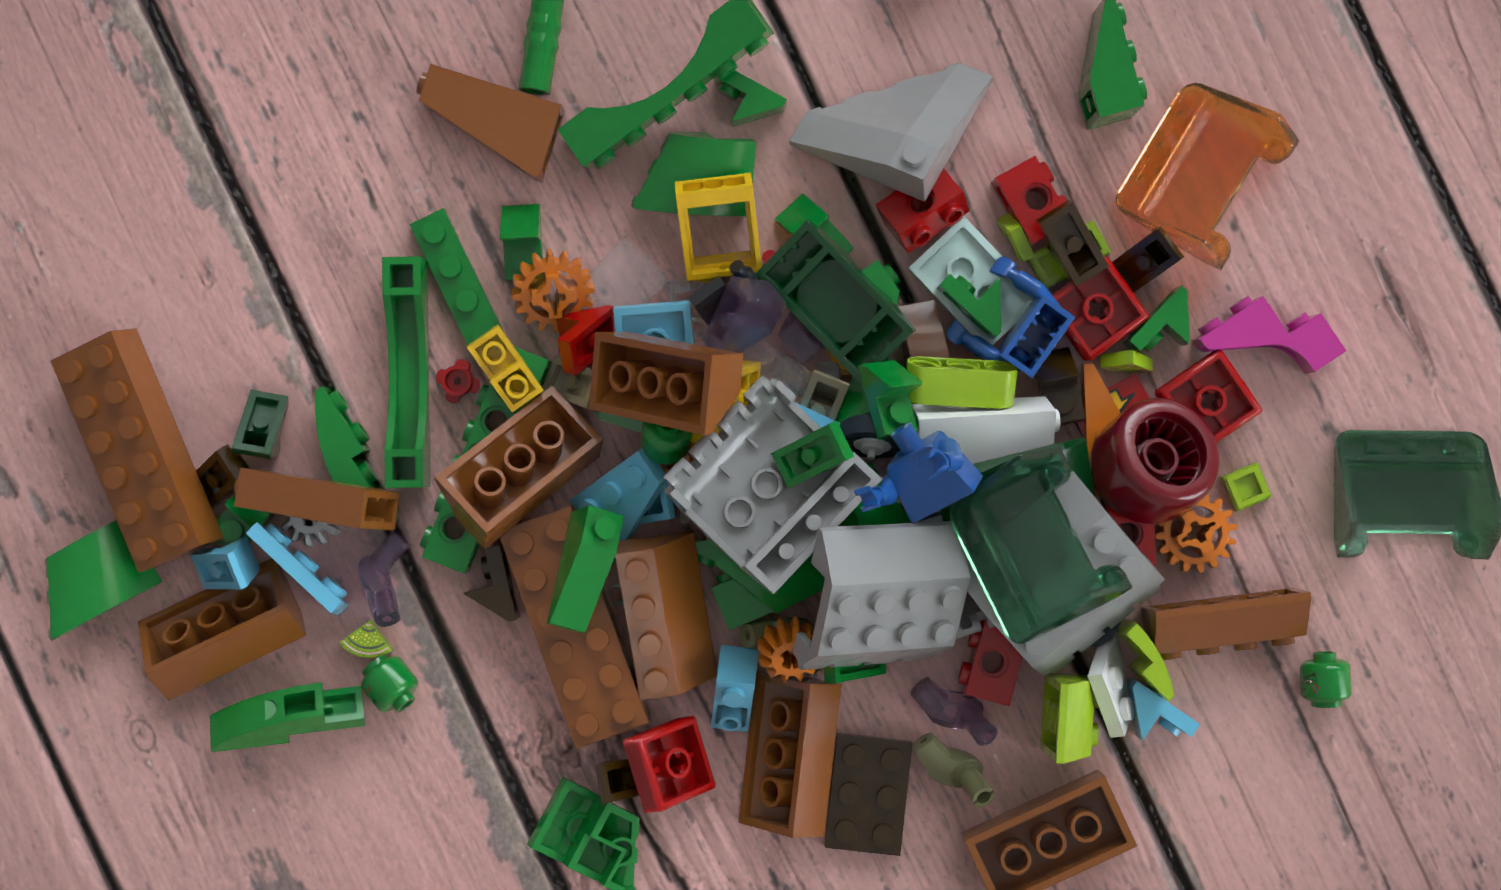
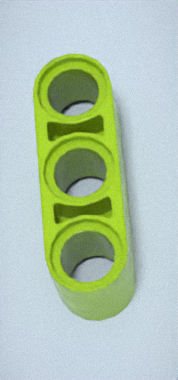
[906,356,1018,409]

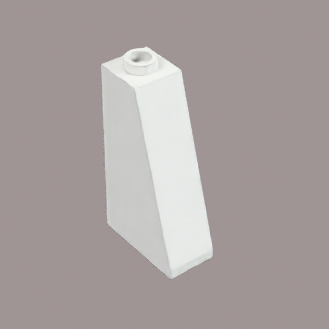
[911,396,1060,464]

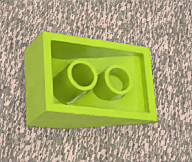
[1040,673,1099,764]

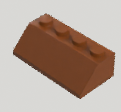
[589,331,744,435]
[434,386,603,549]
[615,530,717,700]
[138,558,306,701]
[1141,588,1311,660]
[738,672,842,838]

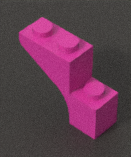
[1192,295,1346,374]

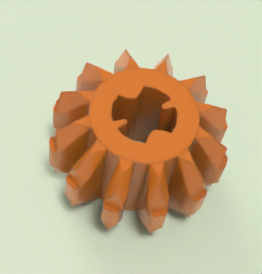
[757,616,816,683]

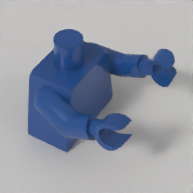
[947,257,1075,378]
[854,422,983,524]

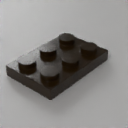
[824,733,913,856]

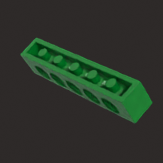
[420,346,552,574]

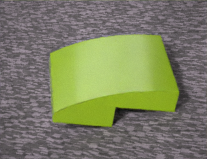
[1117,618,1174,701]

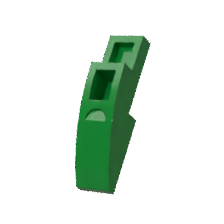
[315,386,400,531]
[210,682,365,752]

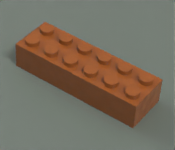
[50,328,224,573]
[500,505,651,749]

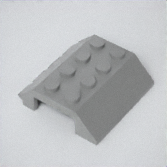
[663,375,882,594]
[966,471,1165,676]
[793,521,970,670]

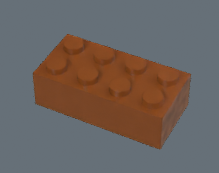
[960,770,1137,890]

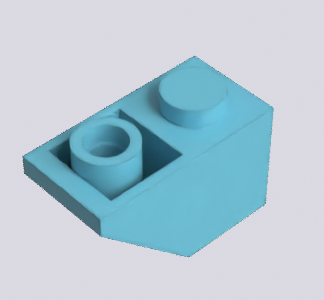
[711,645,759,732]

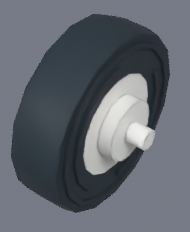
[840,414,900,460]

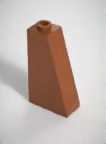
[416,64,565,182]
[234,468,401,530]

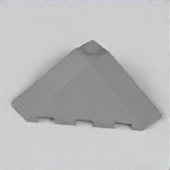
[789,63,993,202]

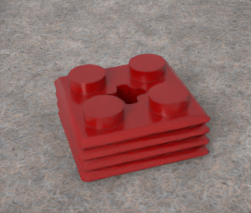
[1052,257,1150,361]
[1155,349,1262,443]
[623,716,716,813]

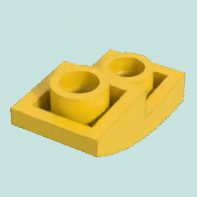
[467,324,544,412]

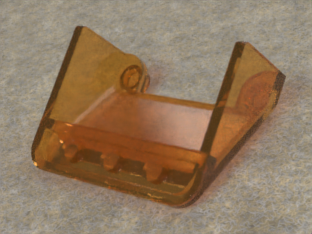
[1116,83,1300,270]

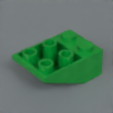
[1078,0,1147,130]

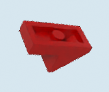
[556,305,615,375]

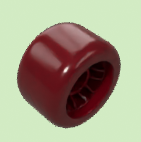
[1090,398,1220,524]

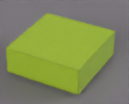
[1220,462,1272,512]

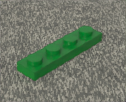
[409,208,505,361]

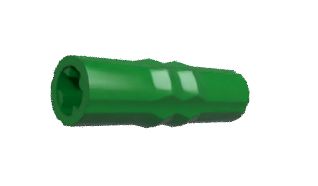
[518,0,564,96]

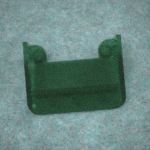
[1334,430,1501,560]
[950,447,1133,644]

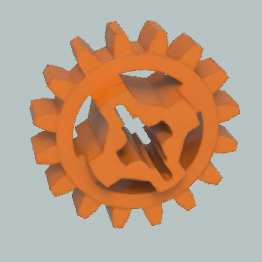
[511,249,595,332]
[1155,493,1238,573]

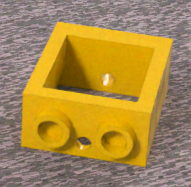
[675,173,762,283]

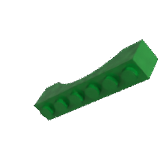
[557,0,774,169]
[382,256,430,488]

